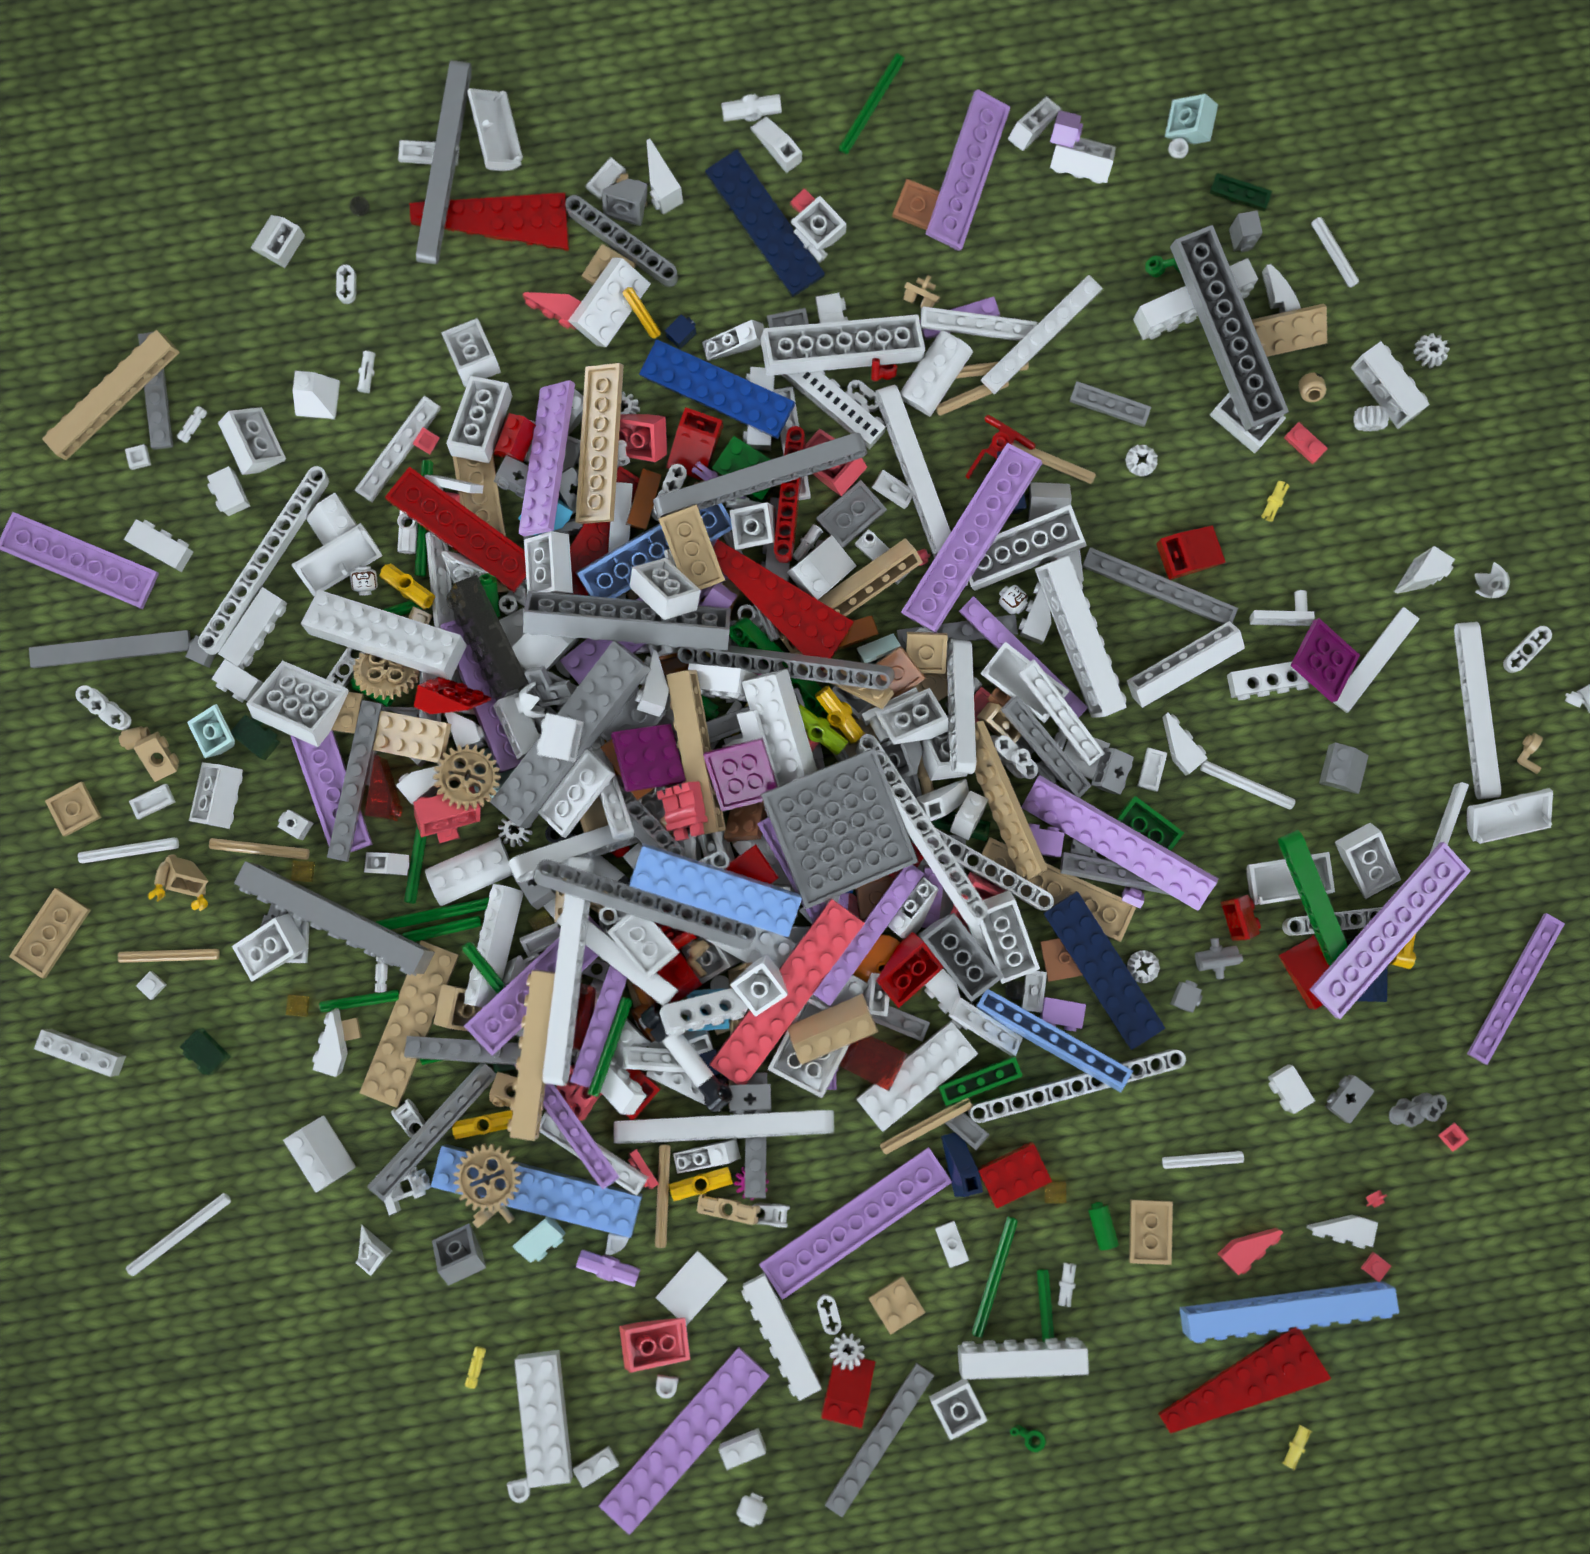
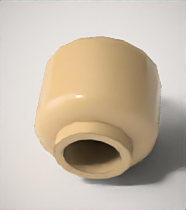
[1298,373,1327,402]

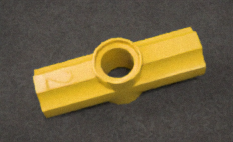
[379,563,435,609]
[815,685,865,744]
[452,1110,513,1140]
[669,1166,733,1201]

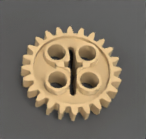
[353,653,420,700]
[433,744,501,811]
[453,1143,522,1213]

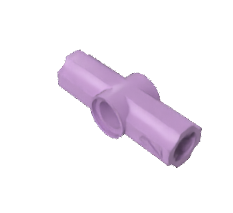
[576,1249,640,1287]

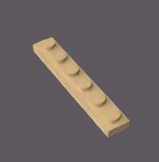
[789,650,894,709]

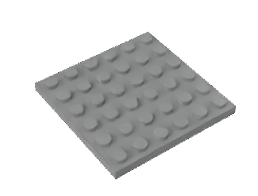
[760,748,918,909]

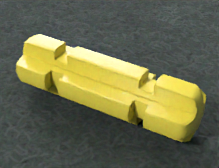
[465,1346,486,1389]

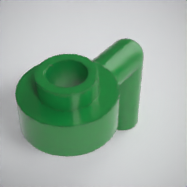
[1145,256,1181,277]
[1010,1424,1046,1452]

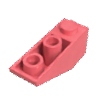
[523,292,581,330]
[1217,1228,1283,1275]

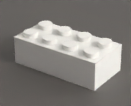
[568,258,650,347]
[1351,342,1430,429]
[446,376,512,463]
[974,890,1040,984]

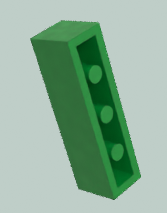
[938,1056,1023,1106]

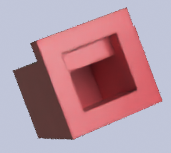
[1438,1122,1469,1152]

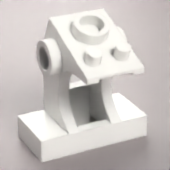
[384,1167,431,1215]

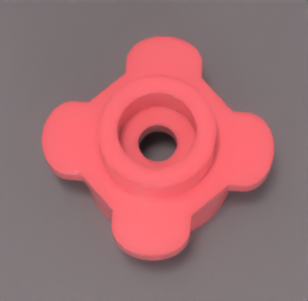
[1366,1190,1387,1208]

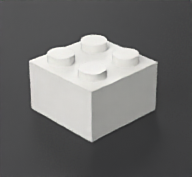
[929,1379,987,1440]

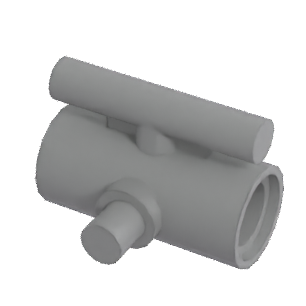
[1195,938,1243,979]

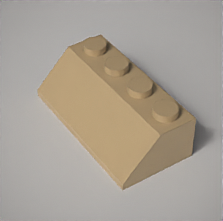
[788,994,879,1065]

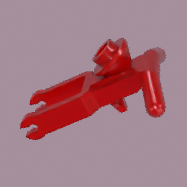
[965,415,1035,479]

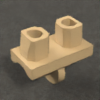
[904,275,940,308]

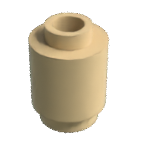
[119,726,151,750]

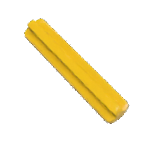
[623,287,661,339]

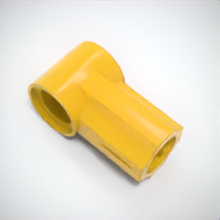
[1389,934,1416,969]

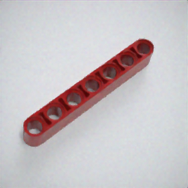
[774,426,806,563]

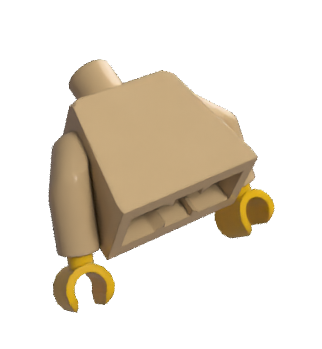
[148,854,208,911]

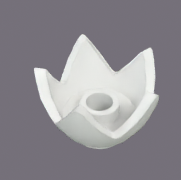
[1475,562,1510,598]
[515,682,545,718]

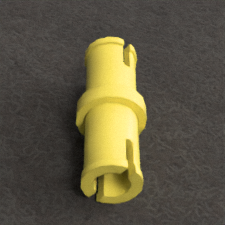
[1261,481,1289,522]
[1282,1425,1312,1470]

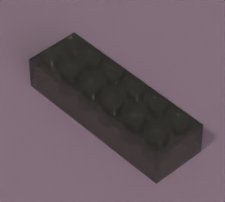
[446,575,529,701]

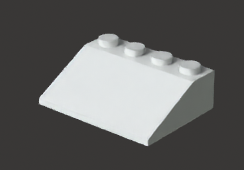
[246,661,349,747]
[767,998,849,1098]

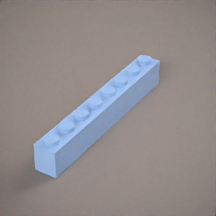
[976,989,1133,1092]

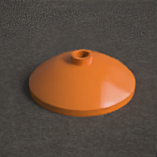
[853,934,901,982]

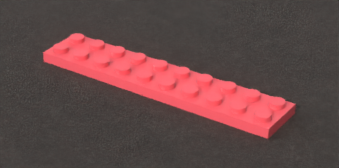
[709,898,865,1085]

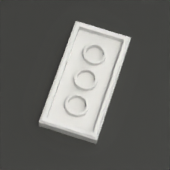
[538,748,615,838]

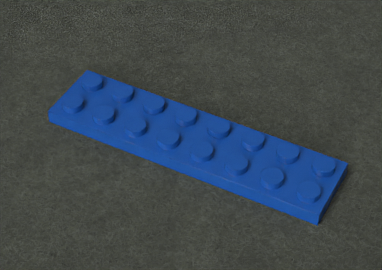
[639,339,795,439]

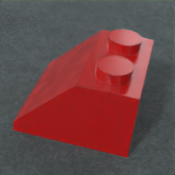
[493,413,536,463]

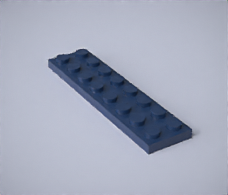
[705,149,825,297]
[1043,891,1166,1050]

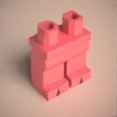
[657,781,708,841]
[556,1065,603,1121]

